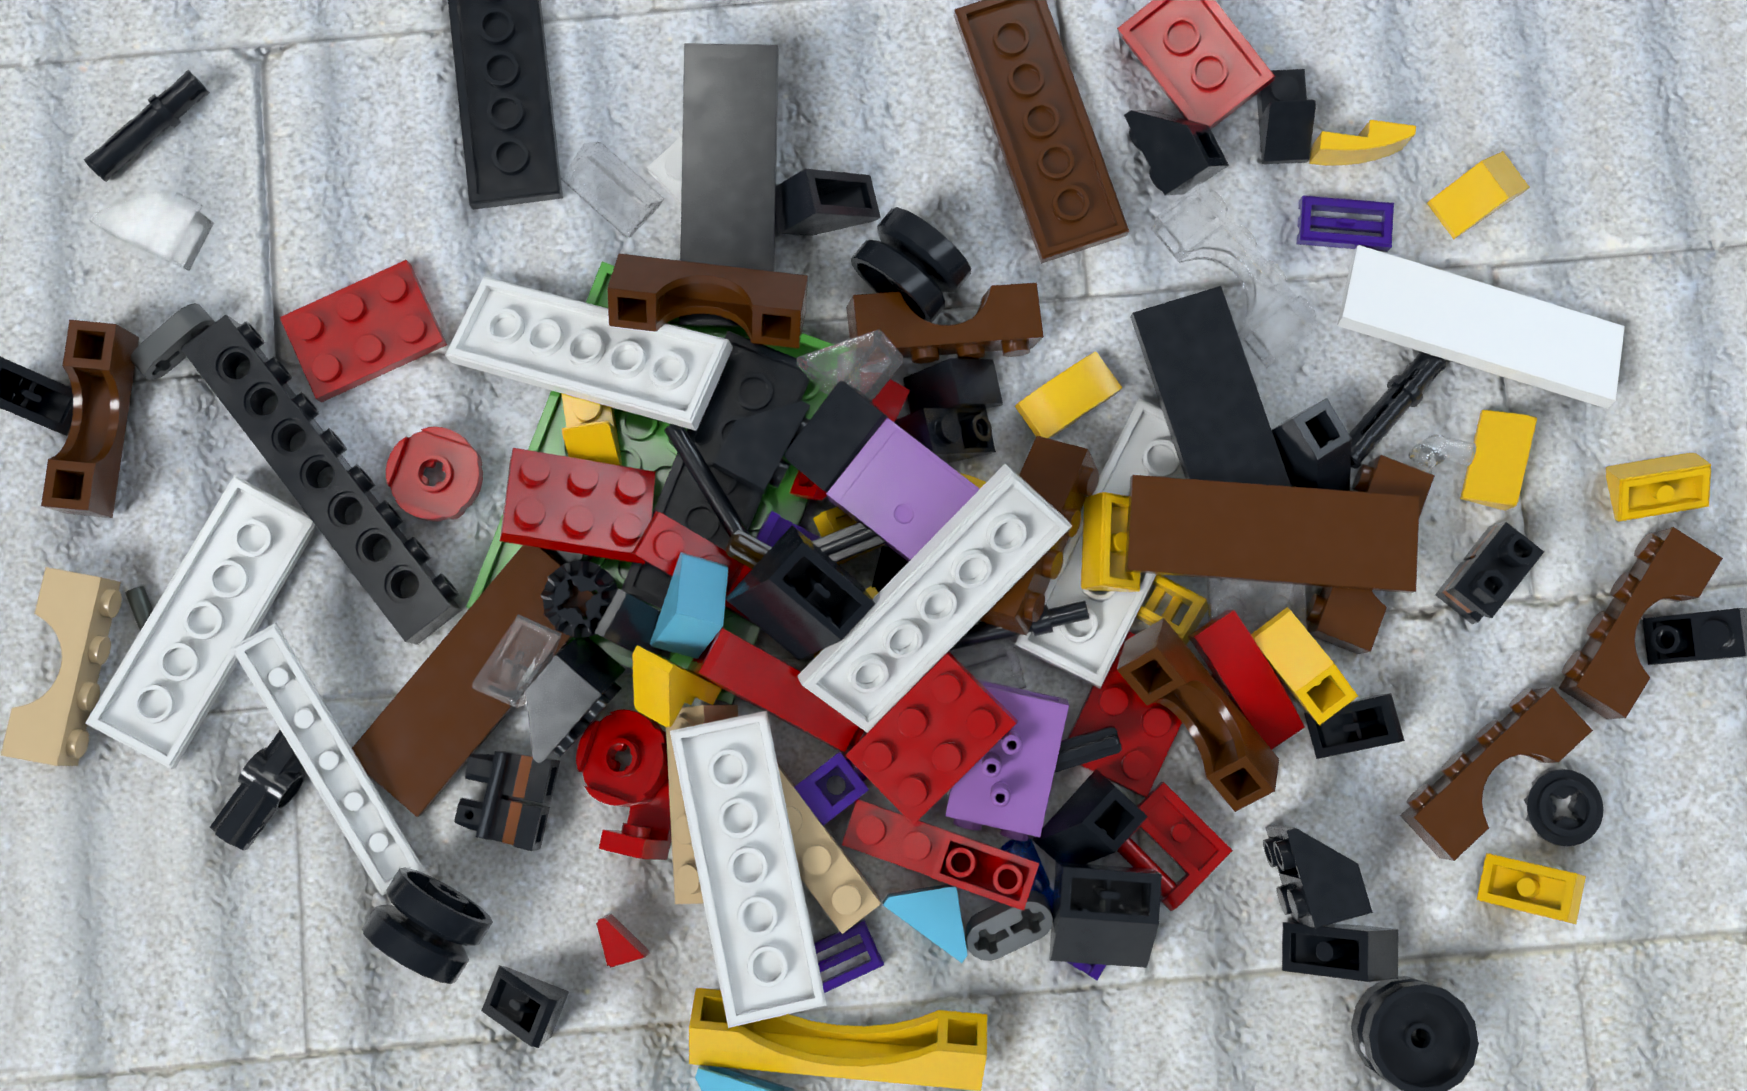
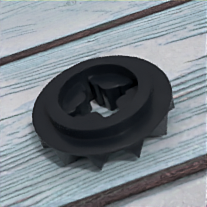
[541,561,618,638]
[1524,769,1604,846]

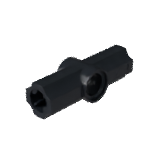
[210,730,305,850]

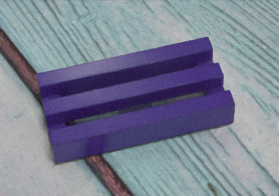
[1296,196,1394,252]
[814,919,884,993]

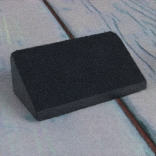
[784,381,888,492]

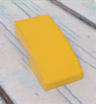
[1309,120,1416,166]
[1015,351,1122,439]

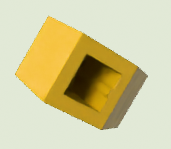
[1251,607,1358,725]

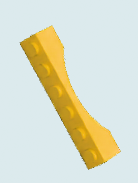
[689,988,988,1091]

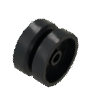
[851,207,971,323]
[362,867,493,984]
[1351,976,1479,1091]

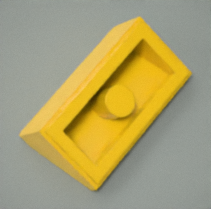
[1460,410,1537,511]
[1606,453,1711,522]
[1081,492,1140,592]

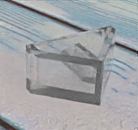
[796,329,903,401]
[472,614,562,708]

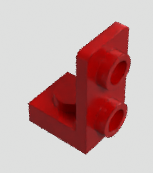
[599,776,672,860]

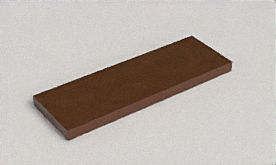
[954,0,1129,264]
[1125,475,1420,593]
[352,545,597,817]

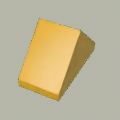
[1427,151,1530,240]

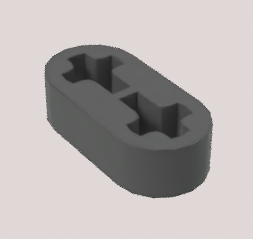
[130,303,215,380]
[966,890,1053,961]

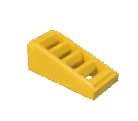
[1136,574,1208,645]

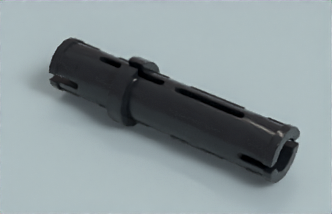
[84,70,210,182]
[1349,351,1446,469]

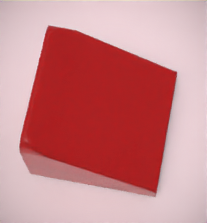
[596,914,650,968]

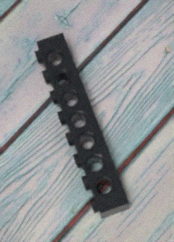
[181,315,462,645]

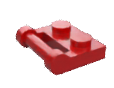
[1117,782,1233,911]

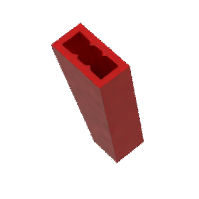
[687,628,864,752]

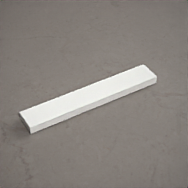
[231,623,424,896]

